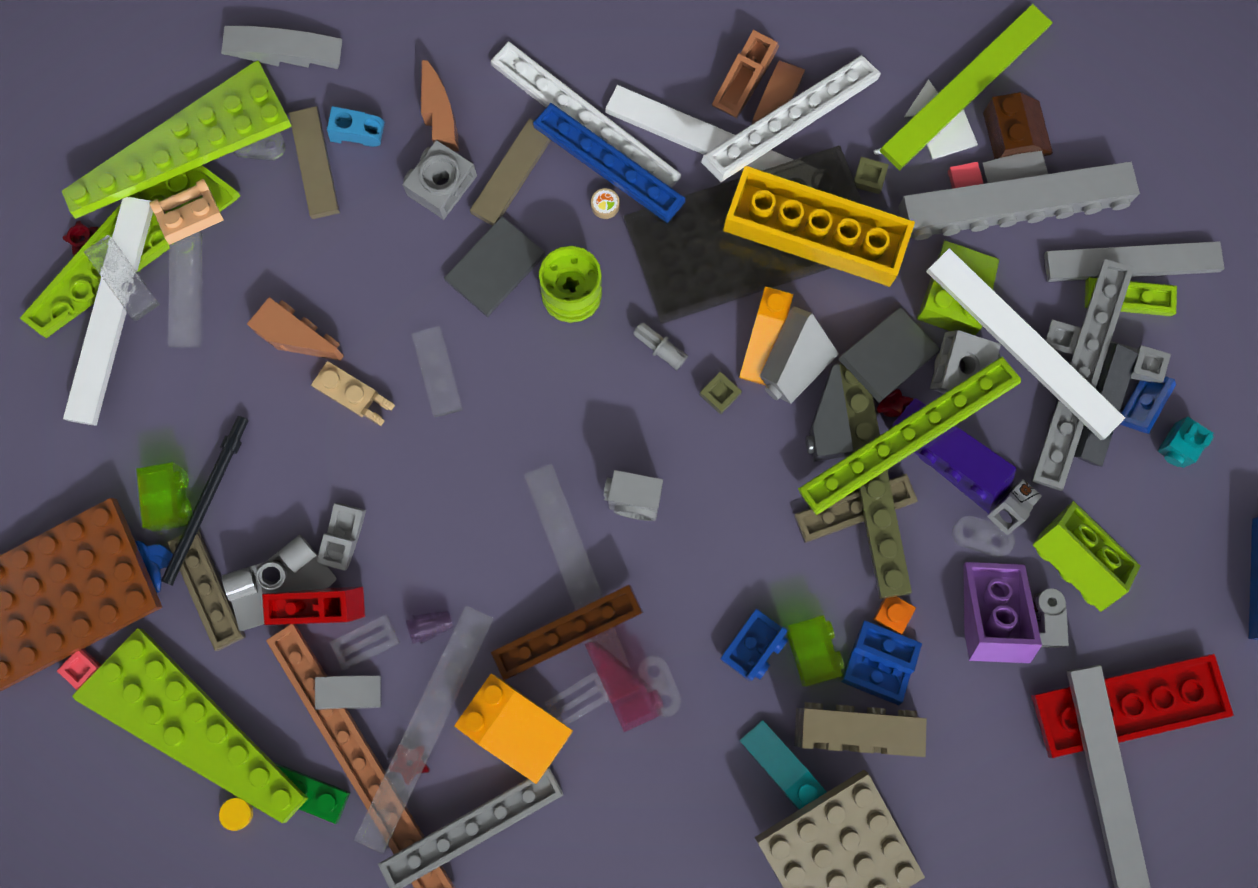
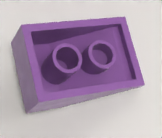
[963,562,1042,663]

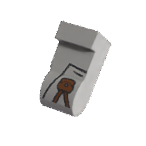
[987,479,1042,535]
[1032,588,1069,648]

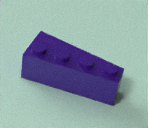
[893,398,1016,514]

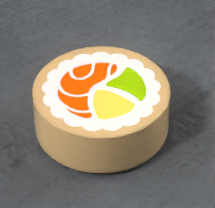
[591,188,620,219]

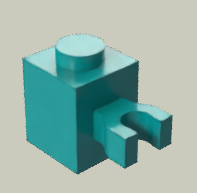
[1157,416,1214,468]

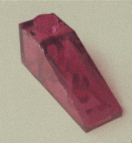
[585,641,664,732]

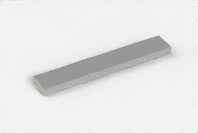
[1044,241,1225,282]
[378,767,564,888]

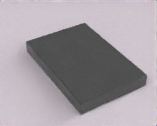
[444,216,545,317]
[839,307,940,403]

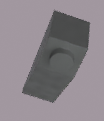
[806,364,854,462]

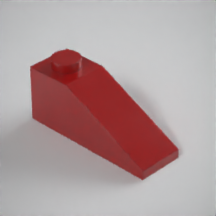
[262,587,365,625]

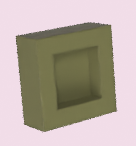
[852,157,889,194]
[699,372,742,414]

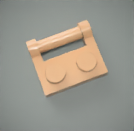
[149,178,224,245]

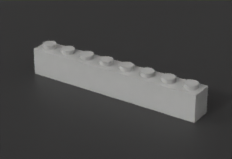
[898,161,1140,240]

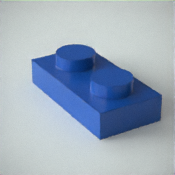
[1120,376,1176,434]

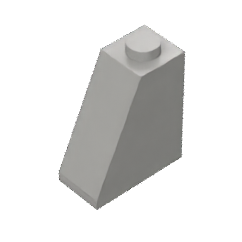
[760,306,839,404]

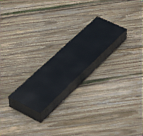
[1074,343,1138,467]

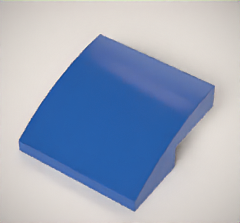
[841,620,922,706]

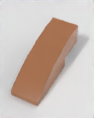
[712,30,779,119]
[421,60,459,151]
[752,60,805,124]

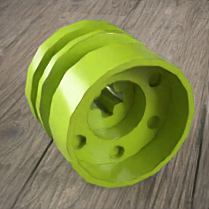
[539,246,602,323]

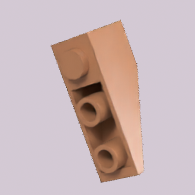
[247,297,344,361]

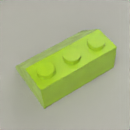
[1033,501,1141,612]

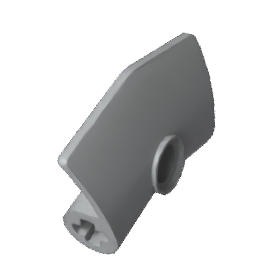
[222,534,337,631]

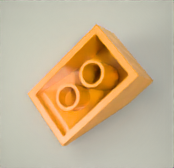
[454,673,573,784]

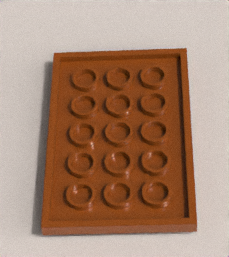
[0,498,162,691]

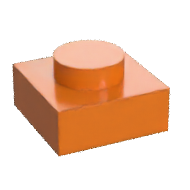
[873,596,916,635]

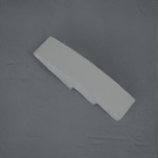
[221,26,342,69]

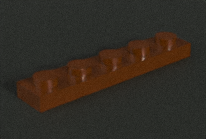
[491,585,644,680]

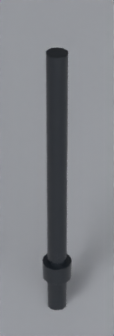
[161,416,249,586]

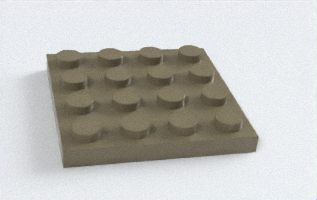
[754,770,925,888]

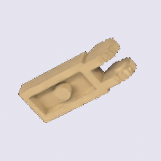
[311,361,395,426]

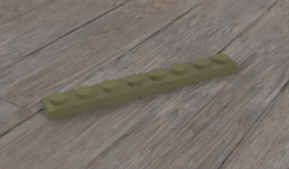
[839,364,912,599]

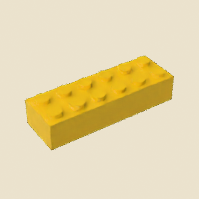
[723,166,915,287]

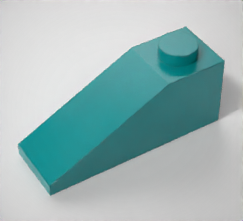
[739,720,827,810]

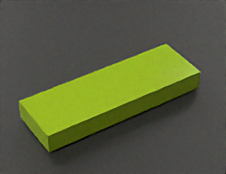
[1085,277,1177,316]

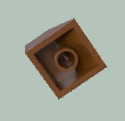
[983,92,1053,159]

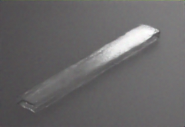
[524,464,639,702]
[354,606,494,854]

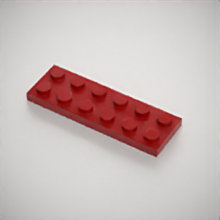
[1031,654,1234,758]

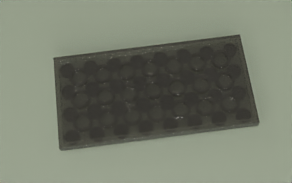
[623,145,863,324]

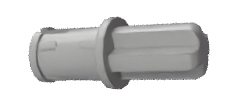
[633,323,688,371]

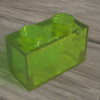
[136,462,192,532]
[785,615,844,687]

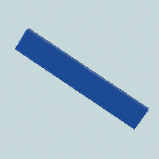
[533,103,685,223]

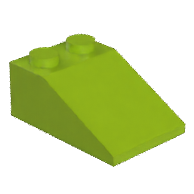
[917,240,999,335]

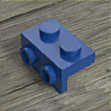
[720,609,788,681]

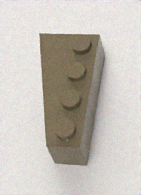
[794,702,927,757]

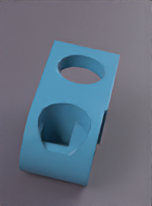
[327,106,385,147]

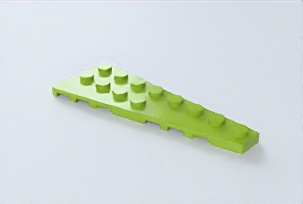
[62,61,292,219]
[20,165,241,338]
[72,628,308,823]

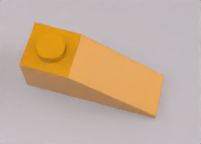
[739,286,794,385]

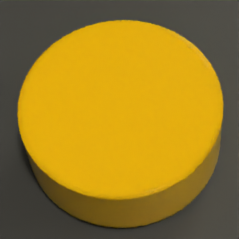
[219,797,253,831]

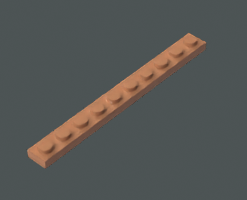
[266,624,455,888]

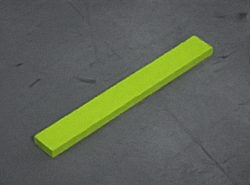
[880,4,1053,171]
[798,356,1021,515]

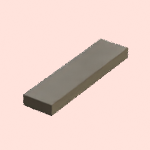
[289,106,340,219]
[470,118,551,226]
[794,473,918,543]
[168,530,246,651]

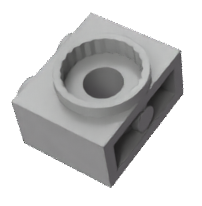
[402,140,477,220]
[930,330,1001,394]
[604,470,663,521]

